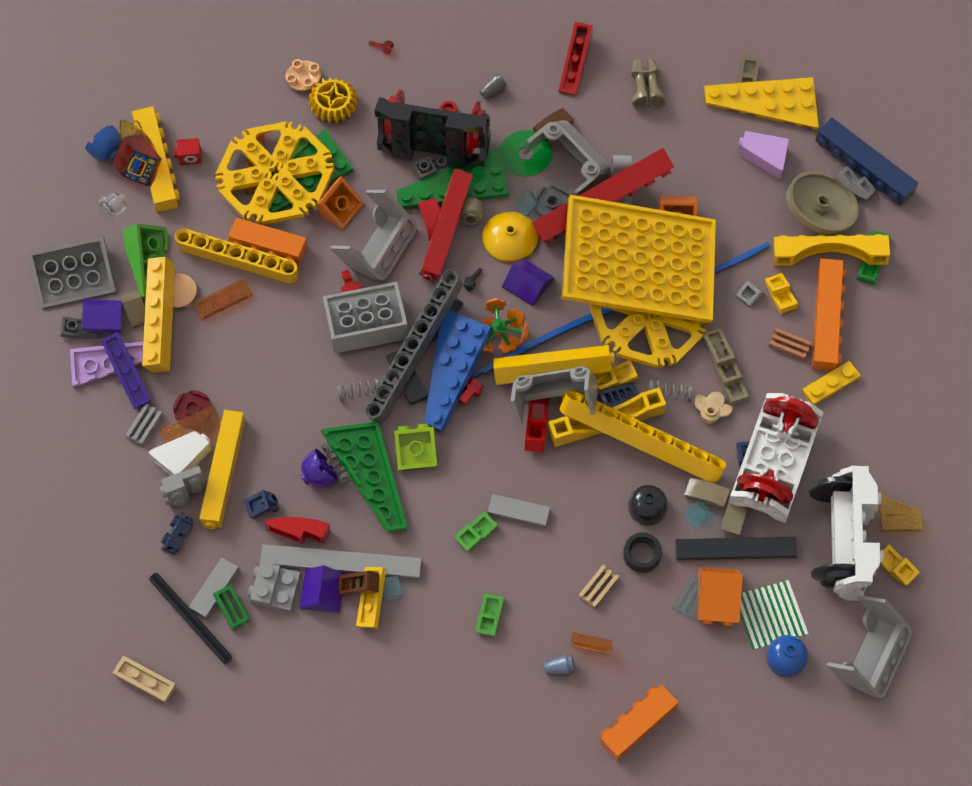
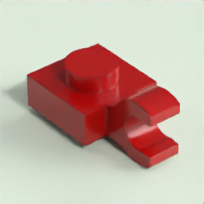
[341,270,362,292]

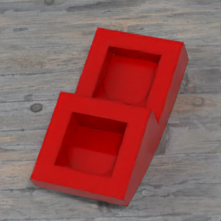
[418,198,440,241]

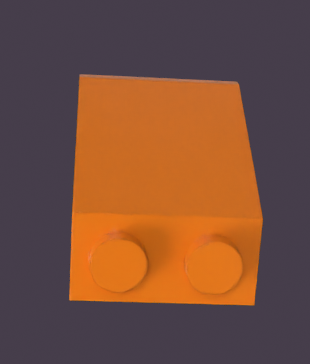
[697,567,743,626]

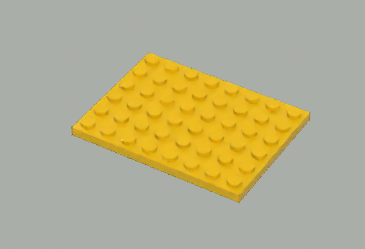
[562,195,716,323]

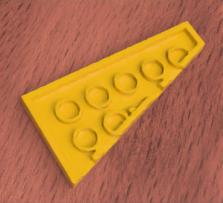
[704,77,819,131]

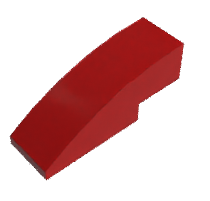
[524,398,549,453]
[265,517,331,544]

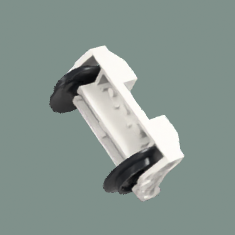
[809,466,883,601]

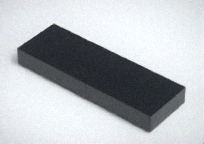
[386,350,428,406]

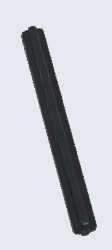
[149,572,232,664]

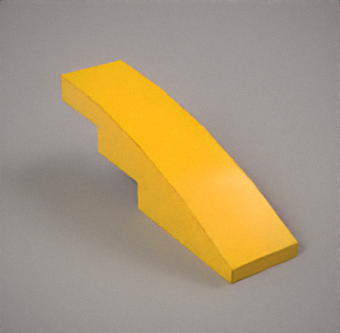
[561,360,639,401]

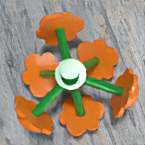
[481,298,530,354]

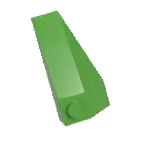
[123,223,169,298]

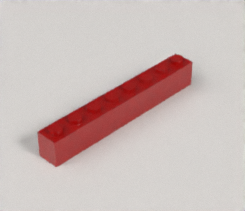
[532,148,674,243]

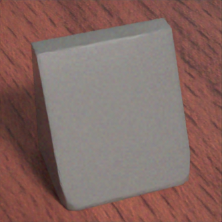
[736,280,764,307]

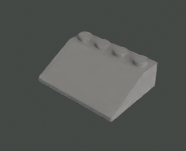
[28,236,116,308]
[323,282,409,354]

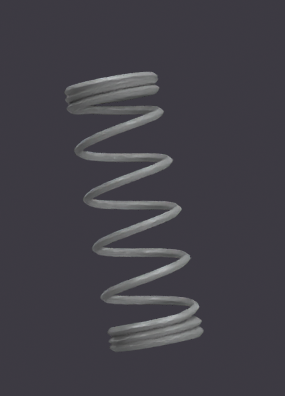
[337,378,380,400]
[649,379,693,401]
[321,441,351,483]

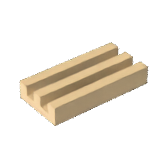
[579,565,619,609]

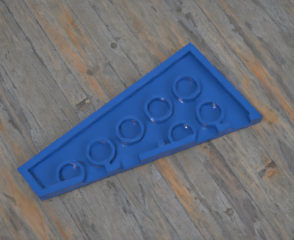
[424,311,493,432]

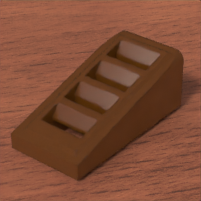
[339,571,379,596]

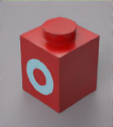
[174,138,202,165]

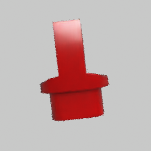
[459,377,484,406]

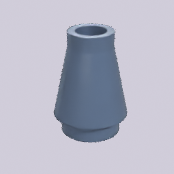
[544,654,575,674]

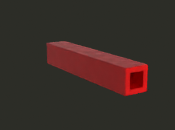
[419,168,473,281]

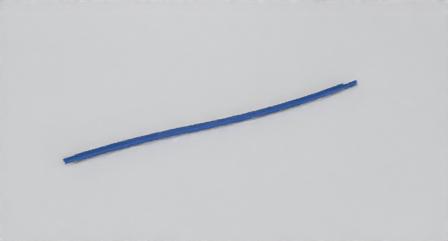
[468,242,770,382]

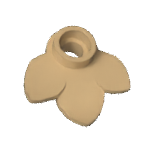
[695,392,733,424]

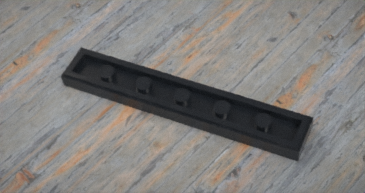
[675,537,797,560]

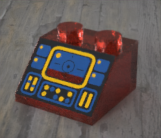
[113,134,162,186]

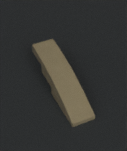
[703,328,749,406]

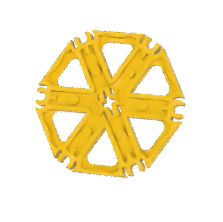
[215,121,334,225]
[589,304,707,369]

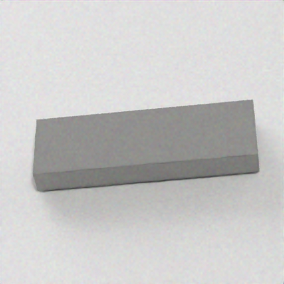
[488,494,550,528]
[189,557,239,619]

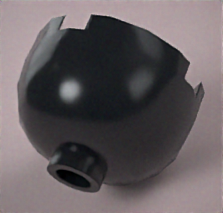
[628,485,668,526]

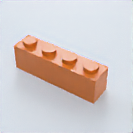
[228,218,308,265]
[600,684,679,761]

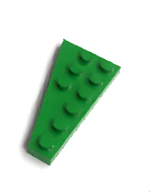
[254,128,354,220]
[396,146,509,209]

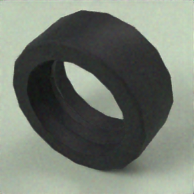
[623,532,662,573]

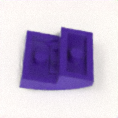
[82,299,121,333]

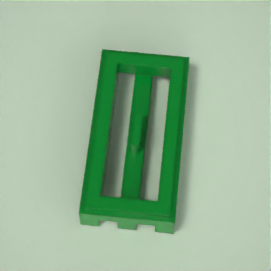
[213,585,250,630]

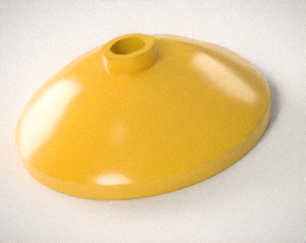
[482,212,538,263]

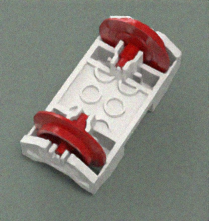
[728,393,823,523]

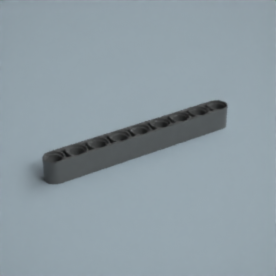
[365,270,462,424]

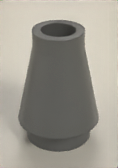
[479,74,507,99]

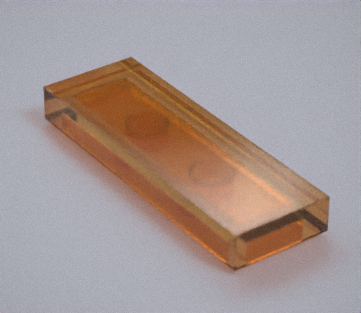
[193,278,253,320]
[159,405,221,444]

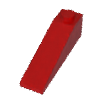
[558,22,593,95]

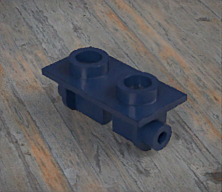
[161,512,193,555]

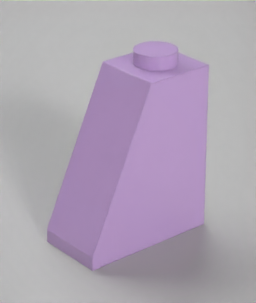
[738,131,789,179]

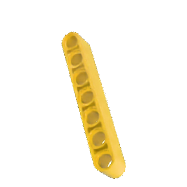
[175,229,299,283]

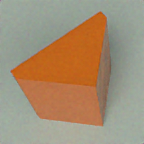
[318,177,365,229]

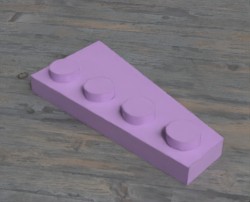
[70,341,144,388]

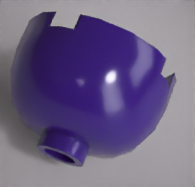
[301,449,338,489]

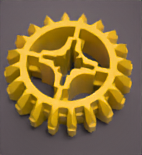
[309,77,358,124]

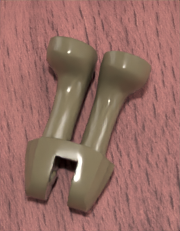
[631,59,666,109]

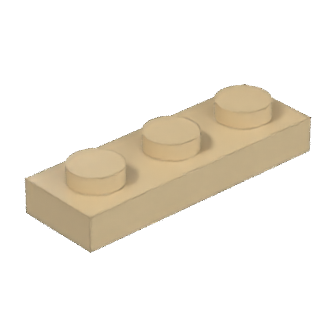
[112,655,177,703]

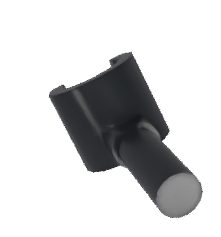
[463,268,483,291]

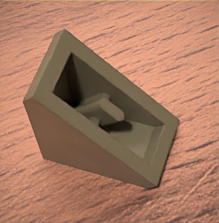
[121,289,145,329]

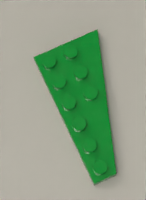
[321,422,408,533]

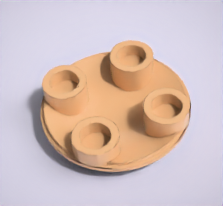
[286,59,321,91]
[173,274,197,308]

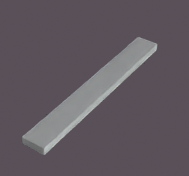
[260,544,422,579]

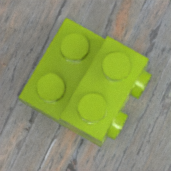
[394,424,437,470]

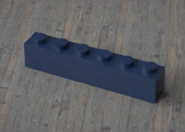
[815,118,918,206]

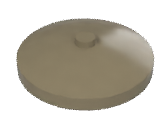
[786,171,859,235]

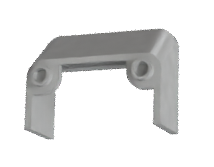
[523,120,610,196]
[330,190,417,281]
[511,366,598,426]
[826,595,912,698]

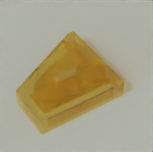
[879,493,923,532]

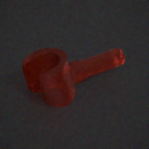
[369,40,394,54]

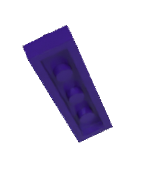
[101,332,152,410]

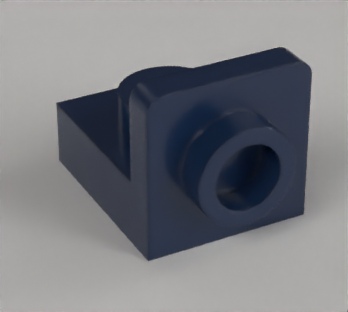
[244,490,279,519]

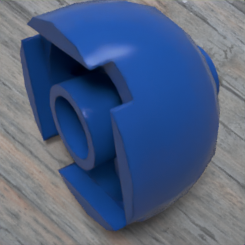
[85,125,122,160]
[767,635,808,677]

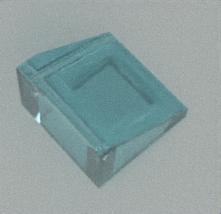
[683,501,714,529]

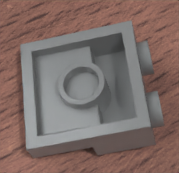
[160,466,207,507]
[248,562,301,612]

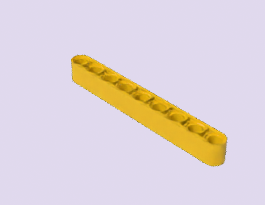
[559,390,726,483]

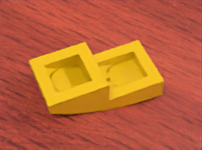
[765,273,798,314]
[880,544,920,586]

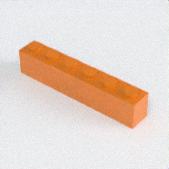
[812,258,846,371]

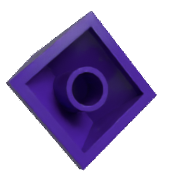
[502,258,554,306]
[300,565,345,613]

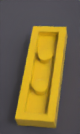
[802,361,861,405]
[356,567,386,629]

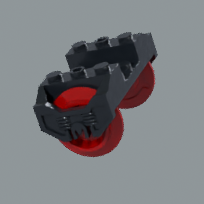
[374,89,491,169]

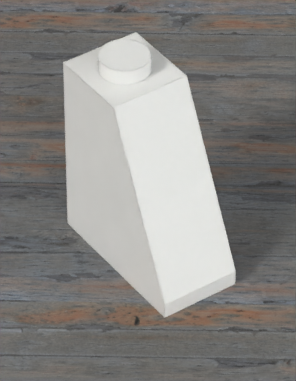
[148,431,212,476]

